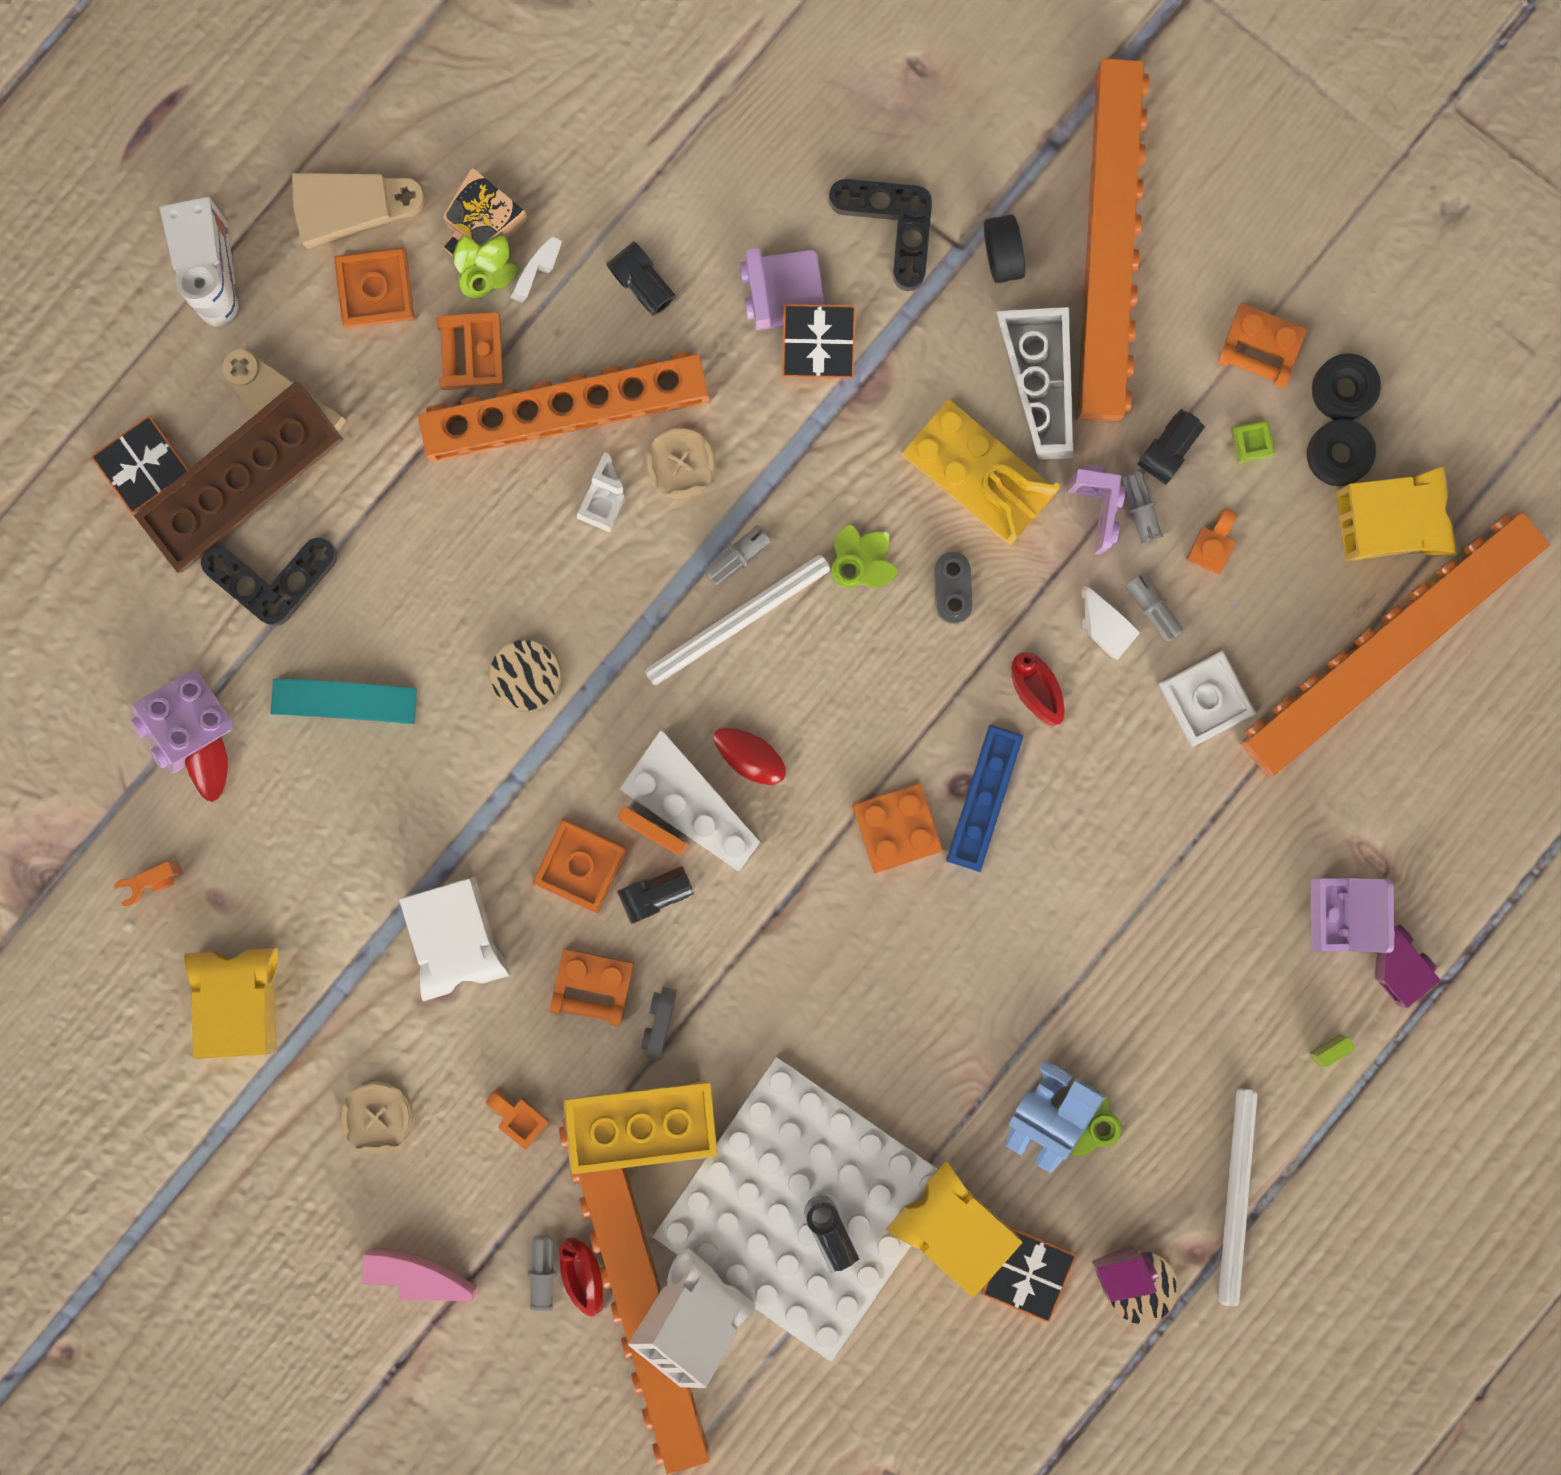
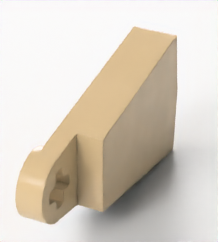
[292,173,425,249]
[222,349,346,431]

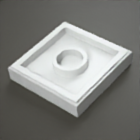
[1158,650,1256,747]

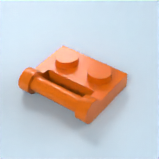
[1217,303,1308,389]
[436,312,504,390]
[549,948,634,1027]

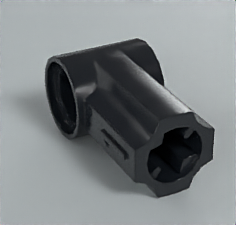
[606,241,676,316]
[1137,409,1205,485]
[617,866,695,924]
[804,1195,860,1273]

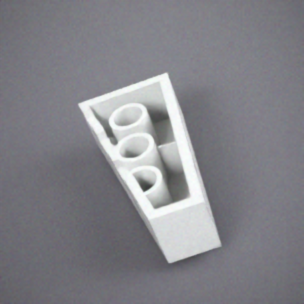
[996,307,1073,460]
[620,730,760,872]

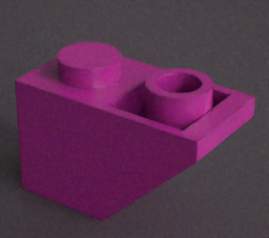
[1375,924,1441,1008]
[1091,1245,1159,1302]

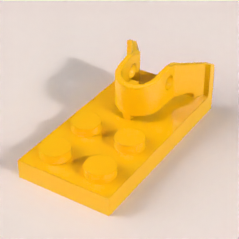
[902,399,1060,547]
[563,1080,717,1174]

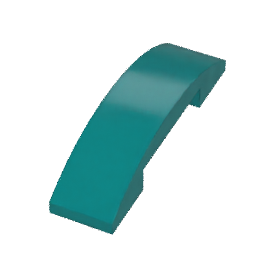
[271,679,417,724]

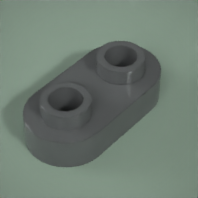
[934,552,973,624]
[641,987,677,1060]

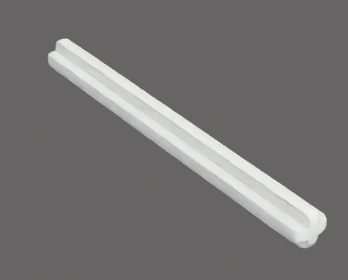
[645,555,830,685]
[1218,1088,1257,1306]

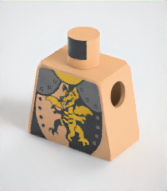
[442,168,528,257]

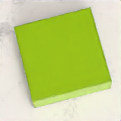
[1231,420,1275,463]
[1310,1034,1355,1068]

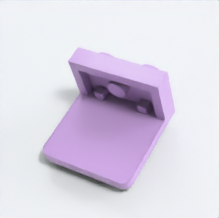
[740,248,825,331]
[1067,465,1126,555]
[130,670,233,775]
[1311,878,1395,953]

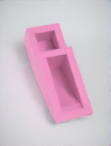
[363,1248,477,1301]

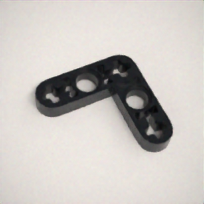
[829,179,932,291]
[201,538,337,626]

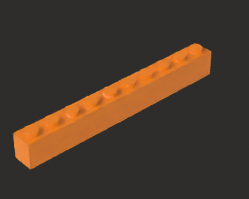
[1077,59,1149,422]
[1240,512,1550,776]
[559,1118,710,1475]

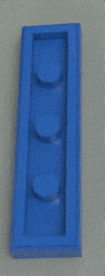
[946,724,1024,872]

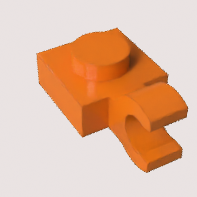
[1186,508,1238,575]
[114,861,183,906]
[485,1089,549,1150]

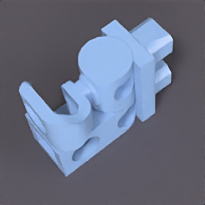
[1005,1060,1107,1173]

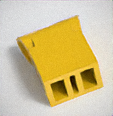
[1336,466,1457,562]
[184,947,278,1059]
[885,1160,1023,1298]

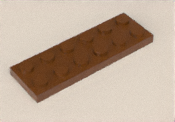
[134,381,344,573]

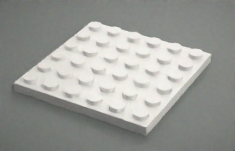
[652,1056,939,1362]

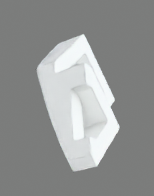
[509,237,562,303]
[577,452,624,532]
[1082,586,1140,660]

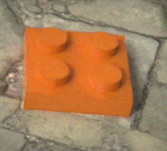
[852,783,943,874]

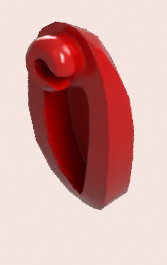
[1011,652,1065,727]
[713,728,786,785]
[185,737,228,802]
[559,1237,603,1317]

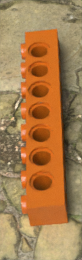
[417,351,709,462]

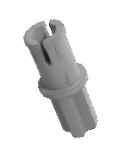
[1121,471,1164,544]
[704,525,771,585]
[1126,573,1183,641]
[528,1235,557,1311]

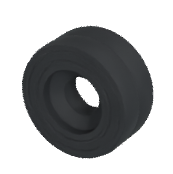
[984,214,1025,283]
[1312,353,1381,420]
[1307,419,1376,486]

